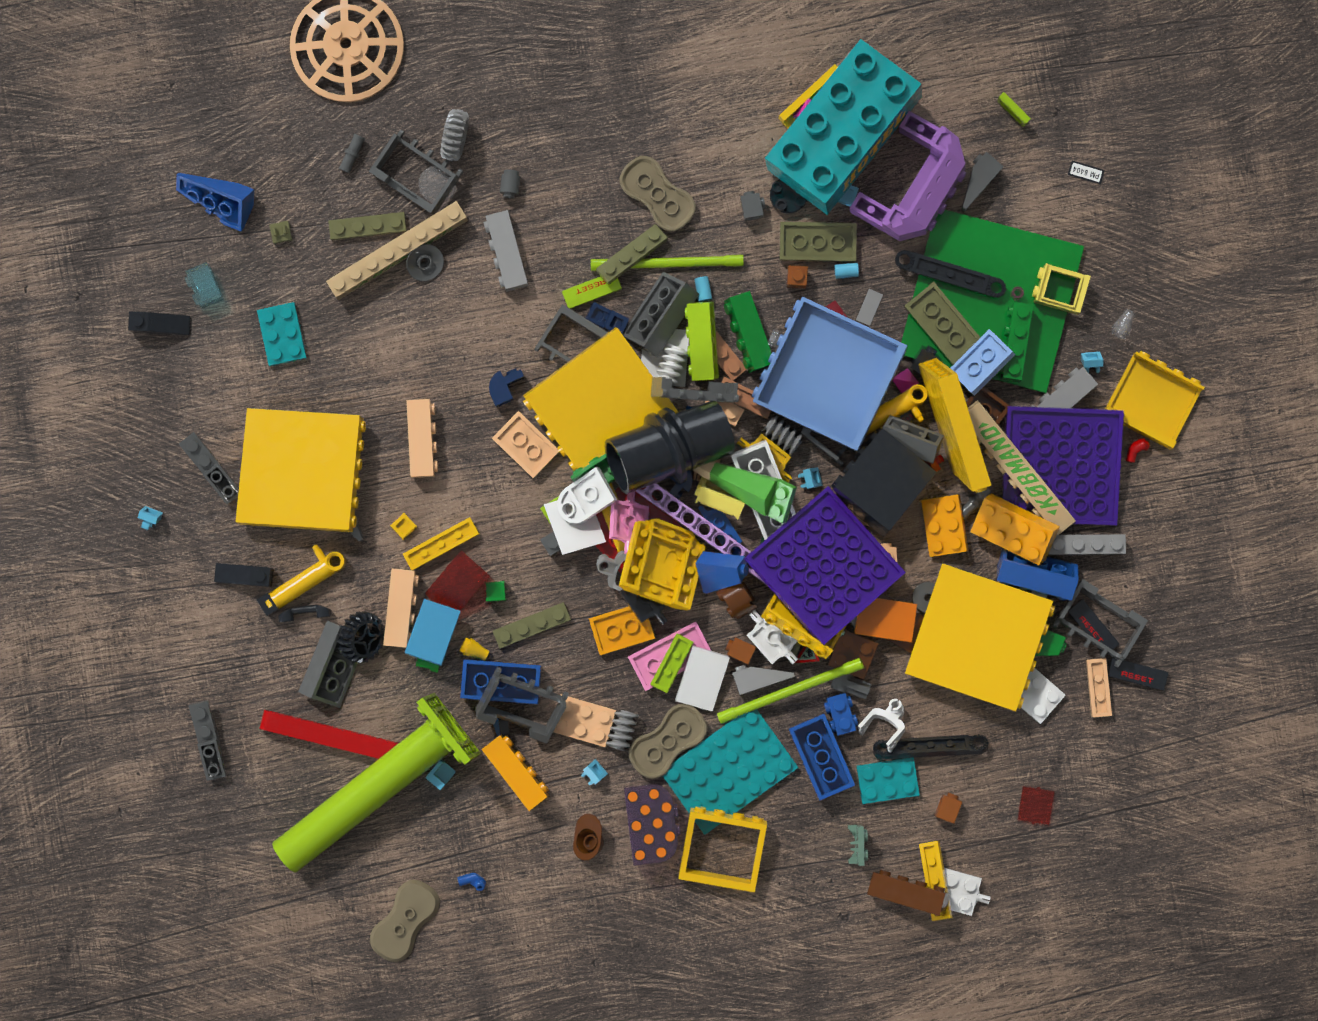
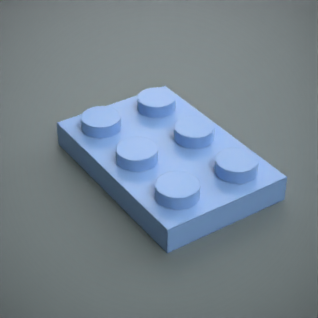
[951,329,1016,396]

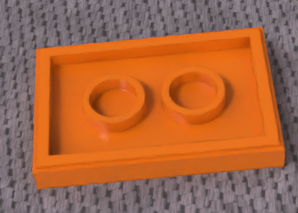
[854,598,917,642]

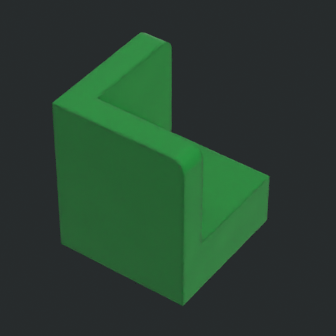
[486,581,506,602]

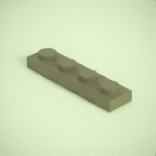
[328,212,407,240]
[596,224,668,285]
[493,602,571,649]

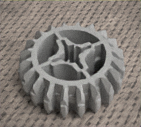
[440,109,469,161]

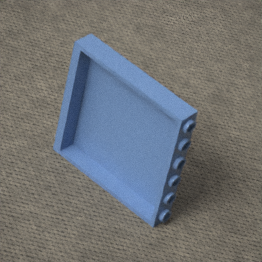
[751,297,908,451]

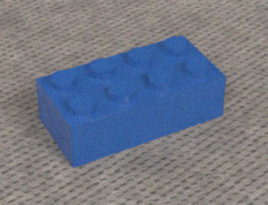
[997,548,1079,600]
[460,659,542,704]
[788,713,855,800]

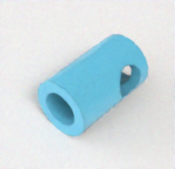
[834,263,859,279]
[694,276,712,302]

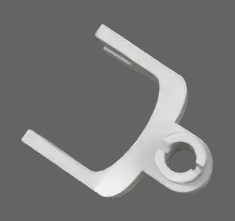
[858,699,905,753]

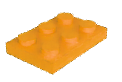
[921,494,968,557]
[589,606,655,655]

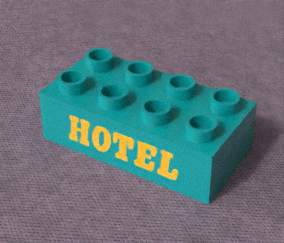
[765,39,922,215]

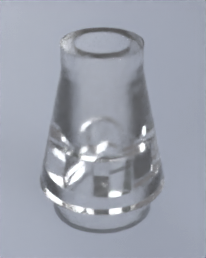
[1111,309,1135,339]

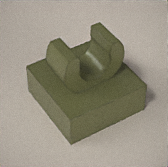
[269,221,293,244]

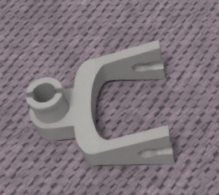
[597,551,627,591]

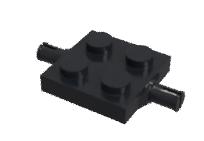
[619,589,668,625]

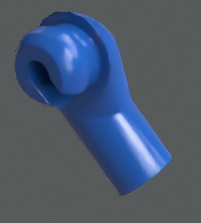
[457,873,486,891]

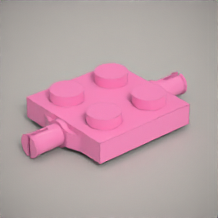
[609,491,649,554]

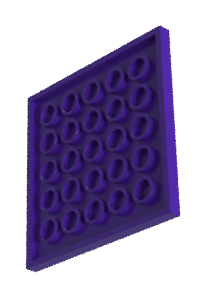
[1002,406,1124,525]
[744,486,906,645]

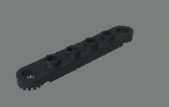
[895,250,1006,298]
[873,734,989,759]

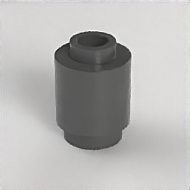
[500,169,520,199]

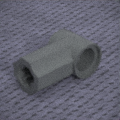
[830,674,871,699]

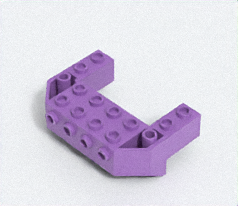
[850,111,967,241]

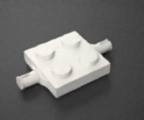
[747,610,798,664]
[944,868,990,916]

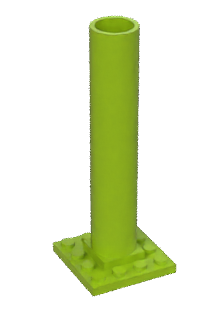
[272,693,481,873]

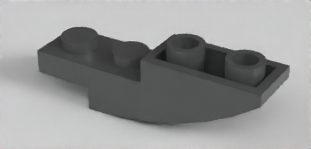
[179,432,239,504]
[189,700,226,781]

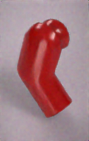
[1126,439,1150,463]

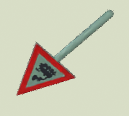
[793,631,845,664]

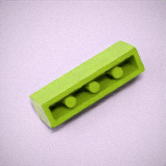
[685,302,719,381]

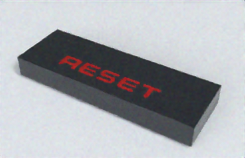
[1068,599,1119,656]
[1108,657,1169,691]

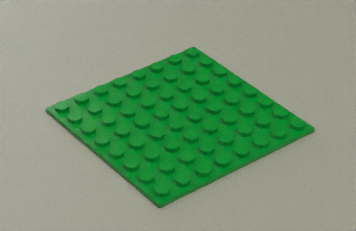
[901,210,1084,393]

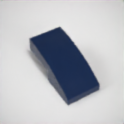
[585,302,629,333]

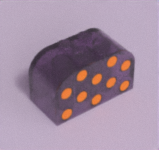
[624,783,681,866]

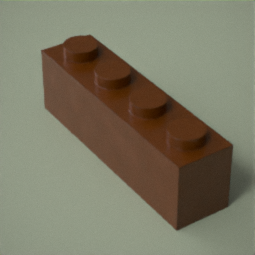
[867,870,950,916]

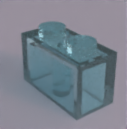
[184,262,224,308]

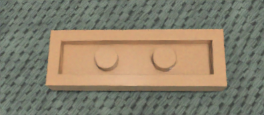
[1086,658,1112,717]

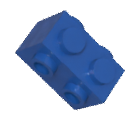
[824,693,858,736]

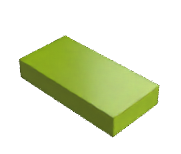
[997,92,1031,127]

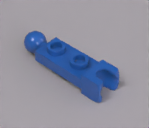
[698,506,743,556]

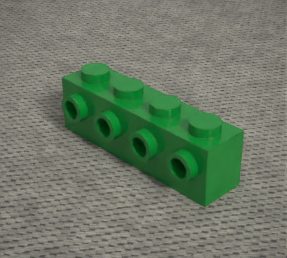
[724,291,772,373]
[998,302,1033,383]

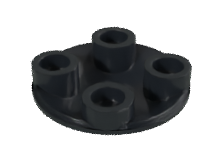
[770,179,807,214]

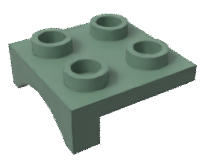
[848,825,868,866]

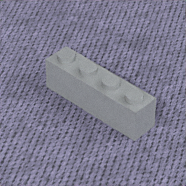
[483,210,528,292]
[1031,367,1098,408]
[1048,534,1126,555]

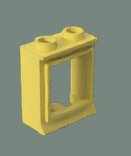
[1032,263,1091,315]
[694,476,745,520]

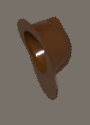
[573,814,604,860]

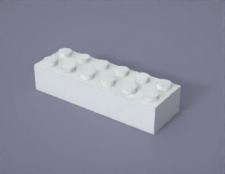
[731,440,796,540]

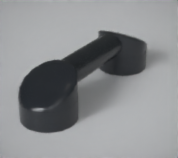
[278,604,332,623]

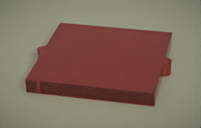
[1017,786,1055,825]

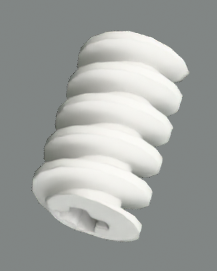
[656,344,688,384]

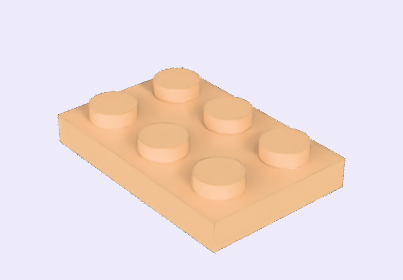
[492,411,559,479]
[553,694,616,747]

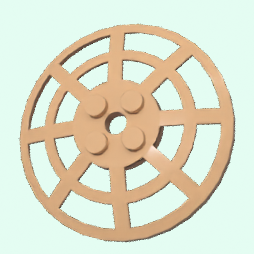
[290,0,404,102]

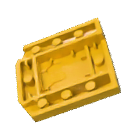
[619,519,706,611]

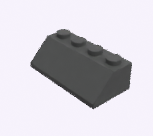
[622,272,699,357]
[298,621,358,708]

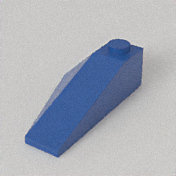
[176,173,254,231]

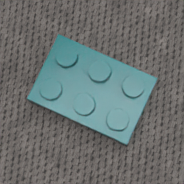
[257,302,307,366]
[856,758,920,804]

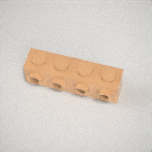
[406,399,438,478]
[383,569,419,648]

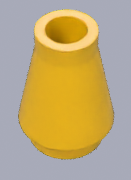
[459,637,489,661]

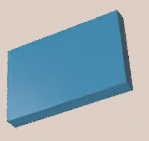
[405,599,461,666]

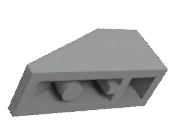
[732,664,795,695]

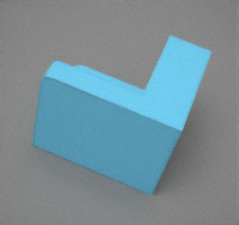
[425,759,456,790]

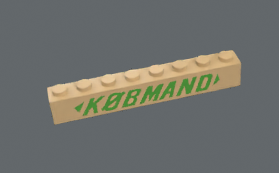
[326,201,468,300]
[968,400,1075,535]

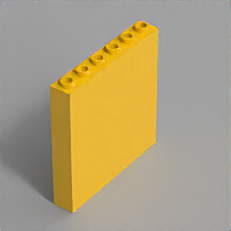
[523,327,679,471]
[918,358,991,493]
[236,408,366,532]
[905,563,1055,711]

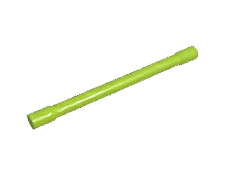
[591,255,744,271]
[717,658,864,724]

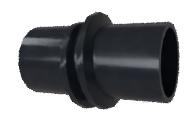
[605,401,735,494]

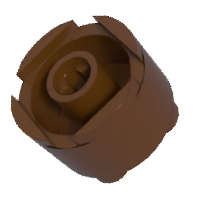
[716,582,758,620]

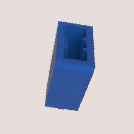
[695,551,749,594]

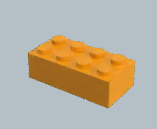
[970,493,1060,565]
[481,735,549,811]

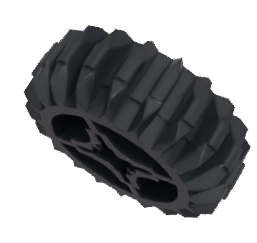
[337,611,385,663]

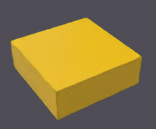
[390,513,417,540]

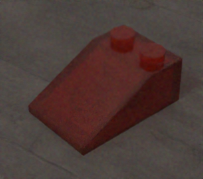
[425,550,491,611]

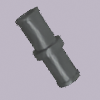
[339,134,365,174]
[962,488,993,520]

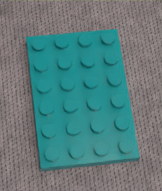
[663,709,799,835]

